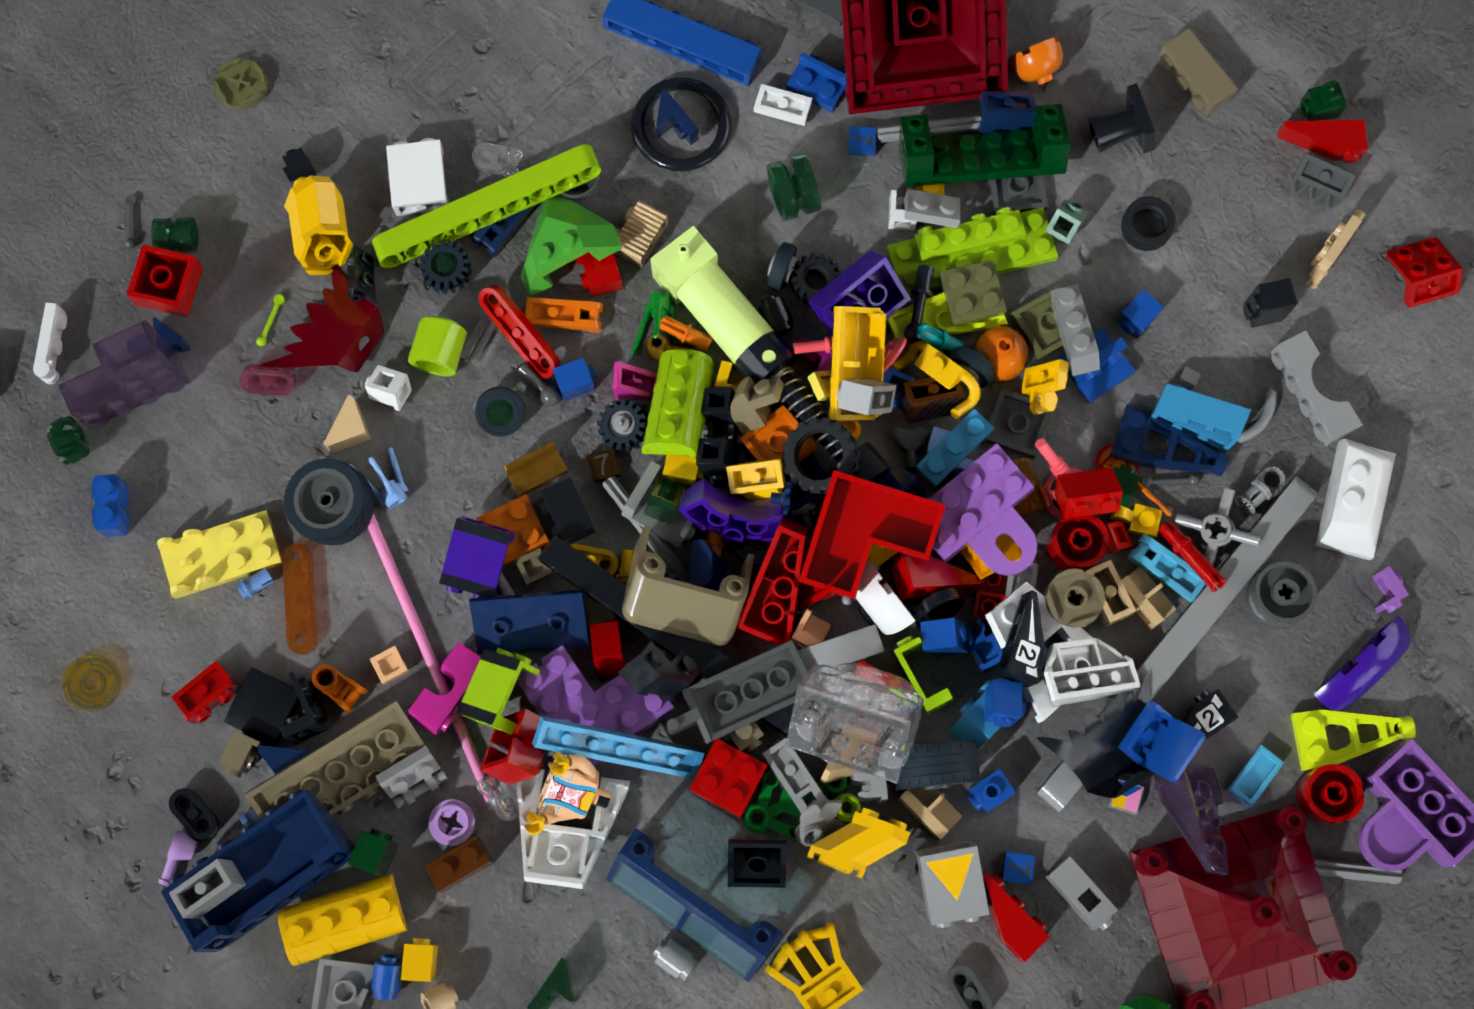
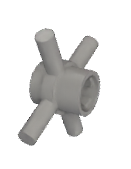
[1175,488,1261,566]

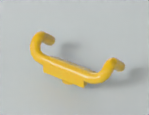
[890,340,981,419]

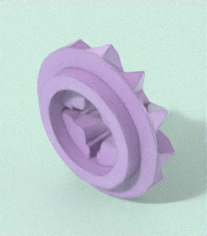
[429,799,476,846]

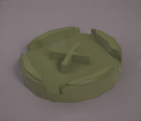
[213,57,268,110]

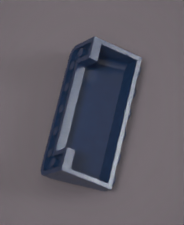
[161,789,355,952]

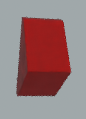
[590,619,625,680]

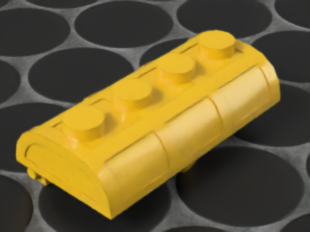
[829,306,886,420]
[277,874,408,966]

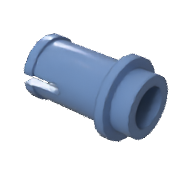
[236,568,275,600]

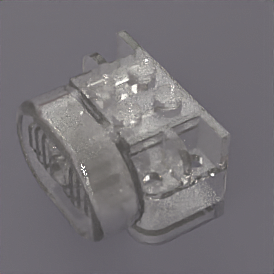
[786,662,924,784]

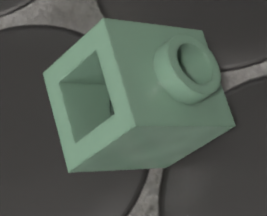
[1045,199,1088,244]

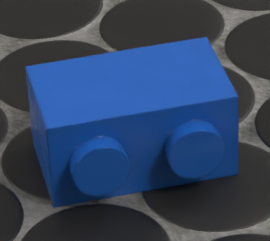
[920,618,973,657]

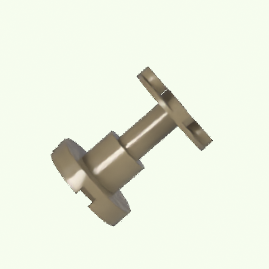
[1042,569,1105,636]

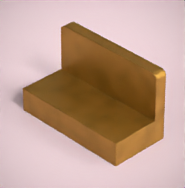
[504,441,568,497]

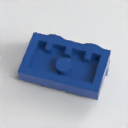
[786,52,846,113]

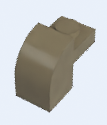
[730,376,784,434]

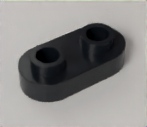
[169,788,219,840]

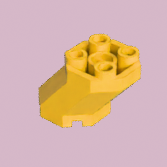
[284,175,353,275]
[807,808,910,878]

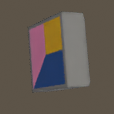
[1108,779,1144,815]

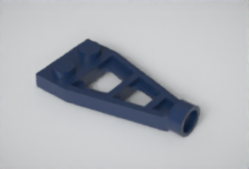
[1109,404,1229,477]

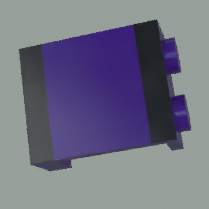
[439,516,516,598]

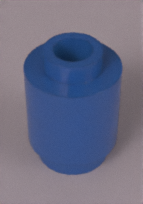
[371,953,403,1000]

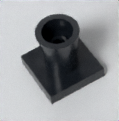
[1088,83,1156,153]

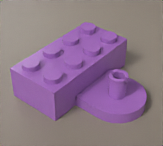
[1358,739,1474,871]

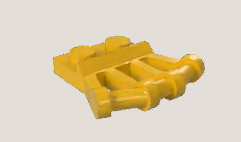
[763,922,863,1009]

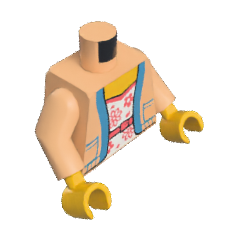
[524,752,611,835]

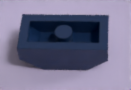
[688,539,728,591]

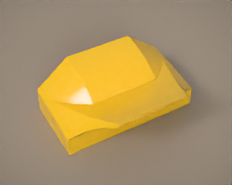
[726,458,786,500]

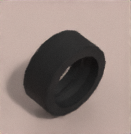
[1121,196,1176,251]

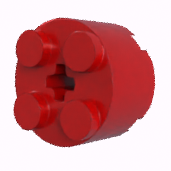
[1047,515,1109,572]
[1296,764,1365,825]

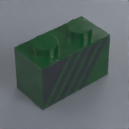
[348,828,399,876]

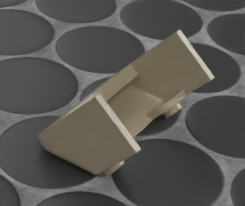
[622,525,754,646]

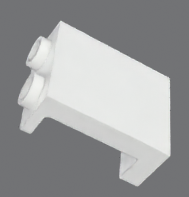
[386,138,449,216]

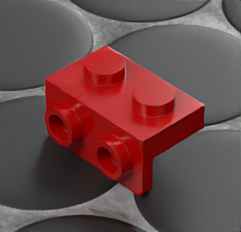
[171,661,240,724]

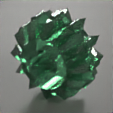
[46,416,90,465]

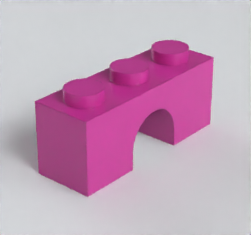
[408,642,481,736]

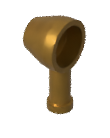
[644,333,696,362]

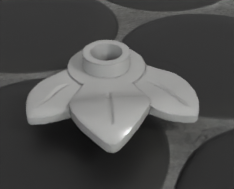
[795,800,846,846]

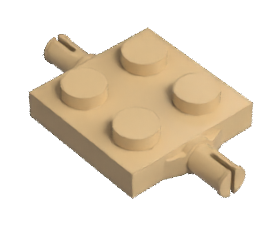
[1306,210,1366,289]

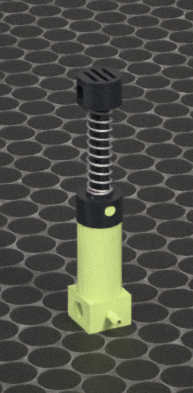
[650,226,891,483]

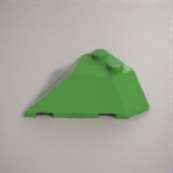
[521,194,622,297]

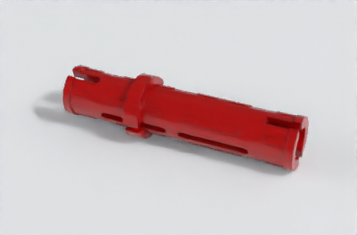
[1158,520,1227,592]

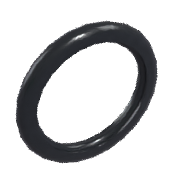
[631,78,731,171]

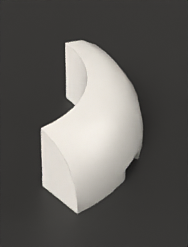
[856,558,915,635]

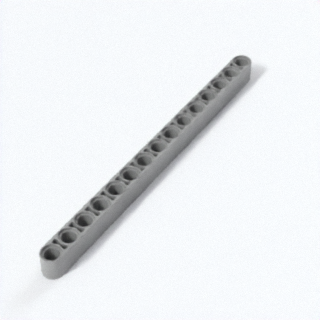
[1037,476,1318,812]

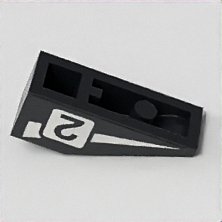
[996,590,1046,688]
[1182,689,1239,741]

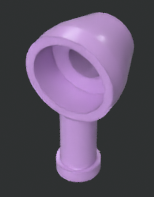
[158,830,198,886]

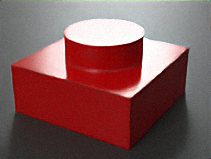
[1105,521,1133,554]

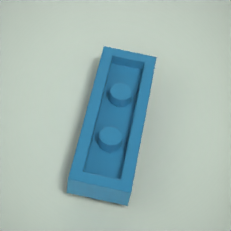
[915,409,994,488]

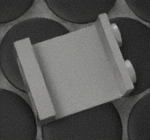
[621,461,697,548]

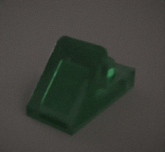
[527,958,575,1009]

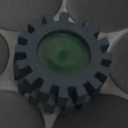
[420,241,472,294]

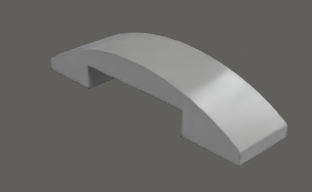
[797,624,885,677]

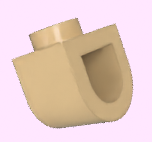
[421,982,458,1009]

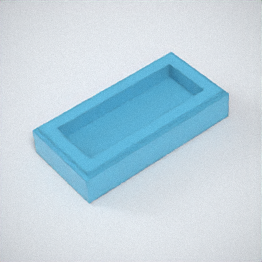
[1226,744,1285,808]

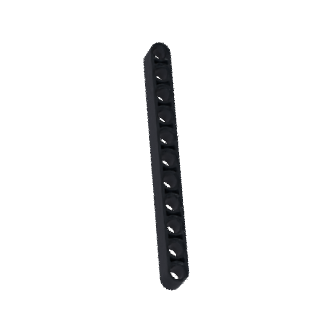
[537,535,806,738]

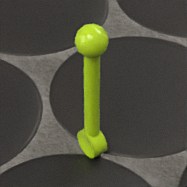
[256,294,285,347]

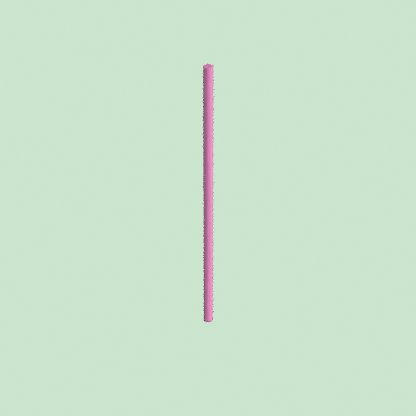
[367,514,496,802]

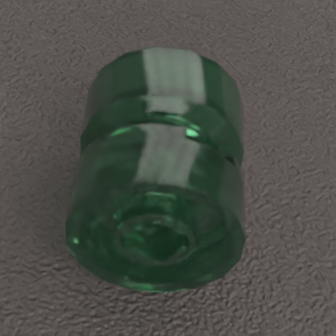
[151,217,199,253]

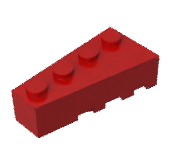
[736,518,808,646]

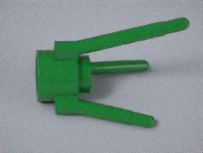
[631,292,678,356]

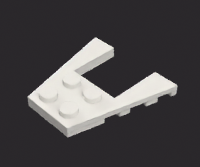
[985,581,1093,723]
[517,769,630,889]

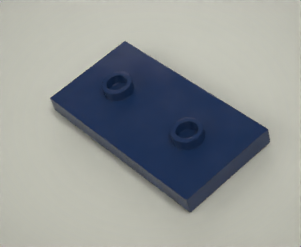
[469,589,590,654]

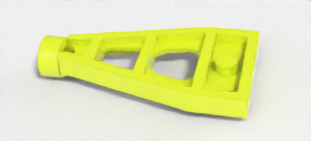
[1291,710,1416,771]

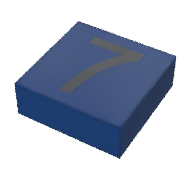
[849,127,876,156]
[1002,852,1035,885]

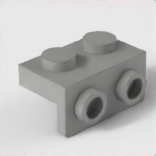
[901,189,961,228]

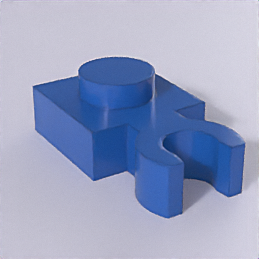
[968,619,1004,673]

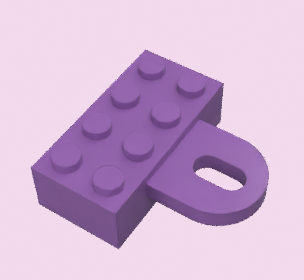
[929,443,1037,576]

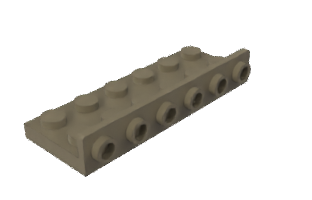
[245,699,430,820]

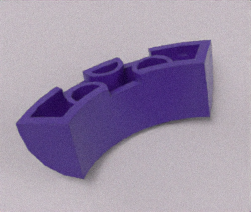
[679,478,795,543]
[1313,615,1411,712]

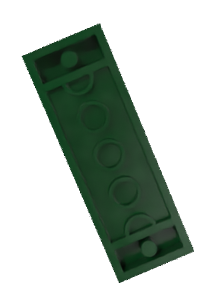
[899,104,1071,187]

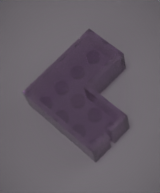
[58,320,190,429]

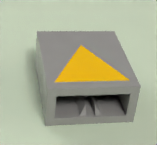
[915,840,989,928]

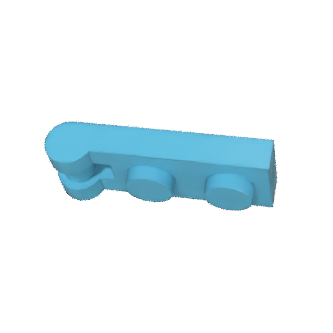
[1126,534,1206,603]

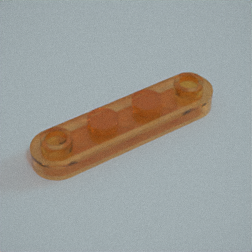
[282,543,317,655]

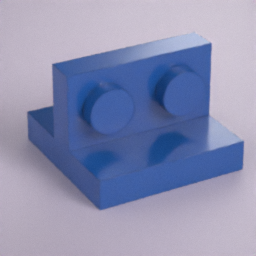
[1058,328,1135,404]

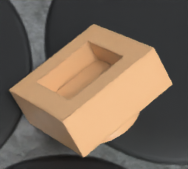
[370,646,409,685]

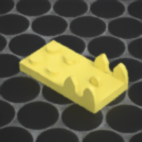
[157,510,284,599]

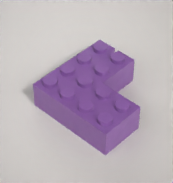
[517,645,675,766]

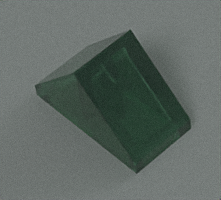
[644,476,685,524]

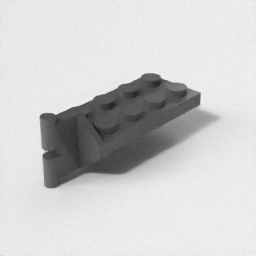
[667,640,817,744]

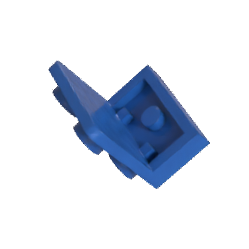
[1118,700,1206,782]

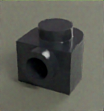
[282,147,317,183]

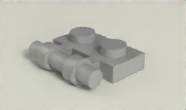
[376,746,448,809]

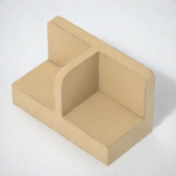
[1121,567,1176,631]
[898,788,962,841]

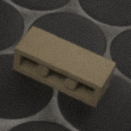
[1158,28,1238,117]

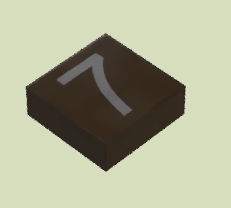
[587,448,621,483]

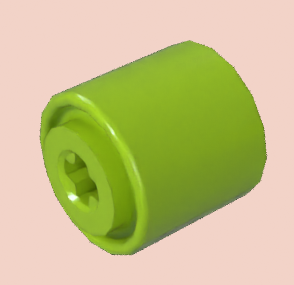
[408,316,467,377]

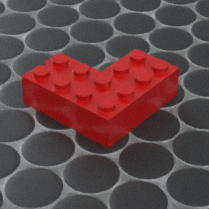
[799,470,946,599]

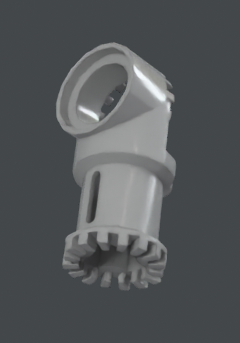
[1234,466,1286,516]

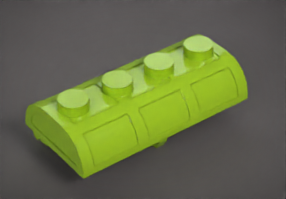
[642,349,714,458]

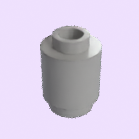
[653,938,698,981]

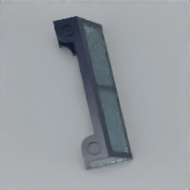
[606,828,783,982]

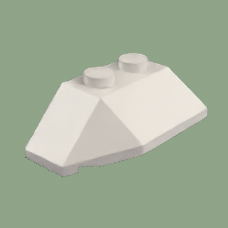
[1044,638,1141,706]

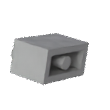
[837,378,897,415]
[169,858,246,919]

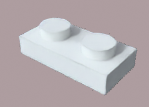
[754,84,812,126]

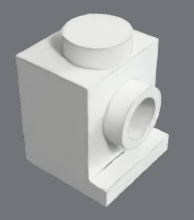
[365,365,412,411]

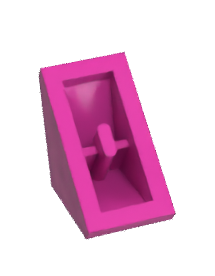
[613,361,657,401]

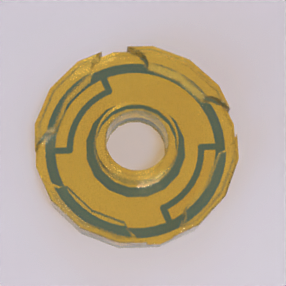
[62,654,122,712]

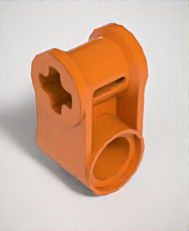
[311,664,368,714]

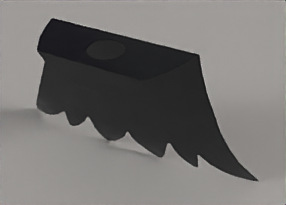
[1037,670,1155,798]

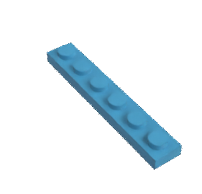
[532,716,705,779]

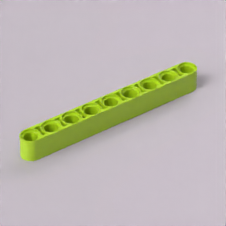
[372,144,601,269]

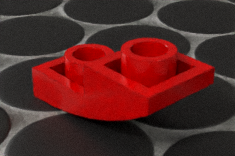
[972,573,1007,621]

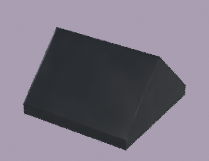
[728,839,787,888]

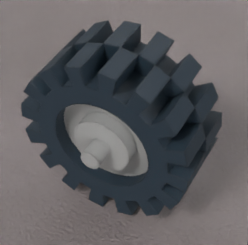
[597,399,648,452]

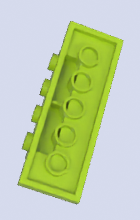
[887,207,1059,296]

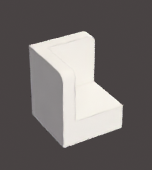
[888,189,917,230]

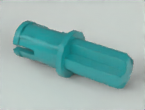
[916,323,965,354]

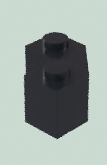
[618,641,701,701]

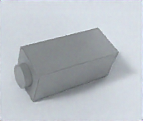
[1044,856,1118,931]

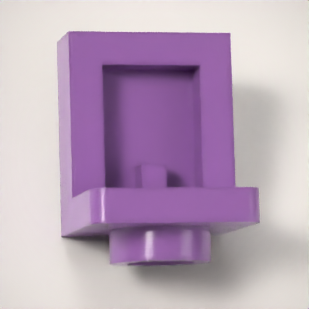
[1372,566,1409,613]

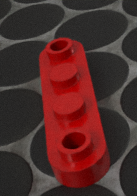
[479,285,560,378]

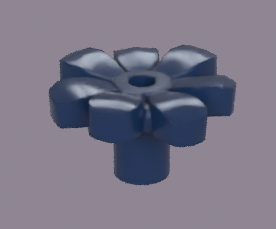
[770,481,796,518]

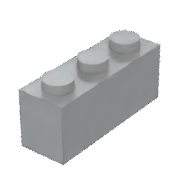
[1051,284,1100,376]

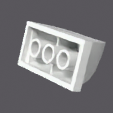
[1315,439,1396,560]

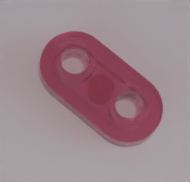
[239,364,296,396]

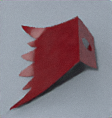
[259,265,384,372]

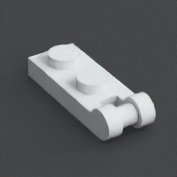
[33,303,67,384]

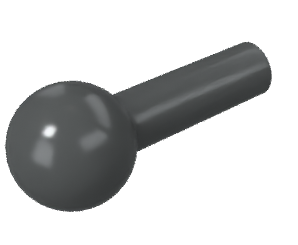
[517,363,562,407]

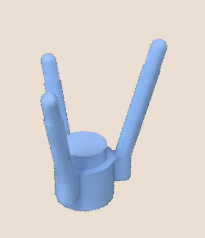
[349,447,409,509]

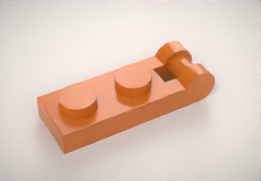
[525,297,604,333]

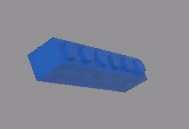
[603,0,761,86]

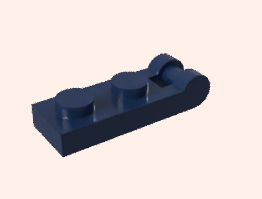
[472,205,536,257]

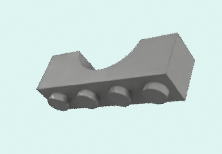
[1270,330,1363,447]

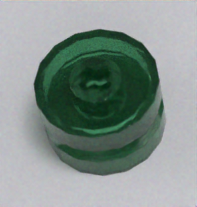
[766,154,821,222]

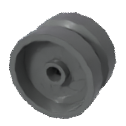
[1245,562,1317,629]

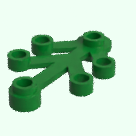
[743,762,847,842]

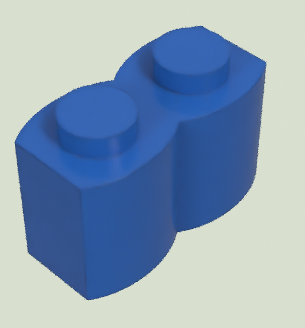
[91,474,130,537]

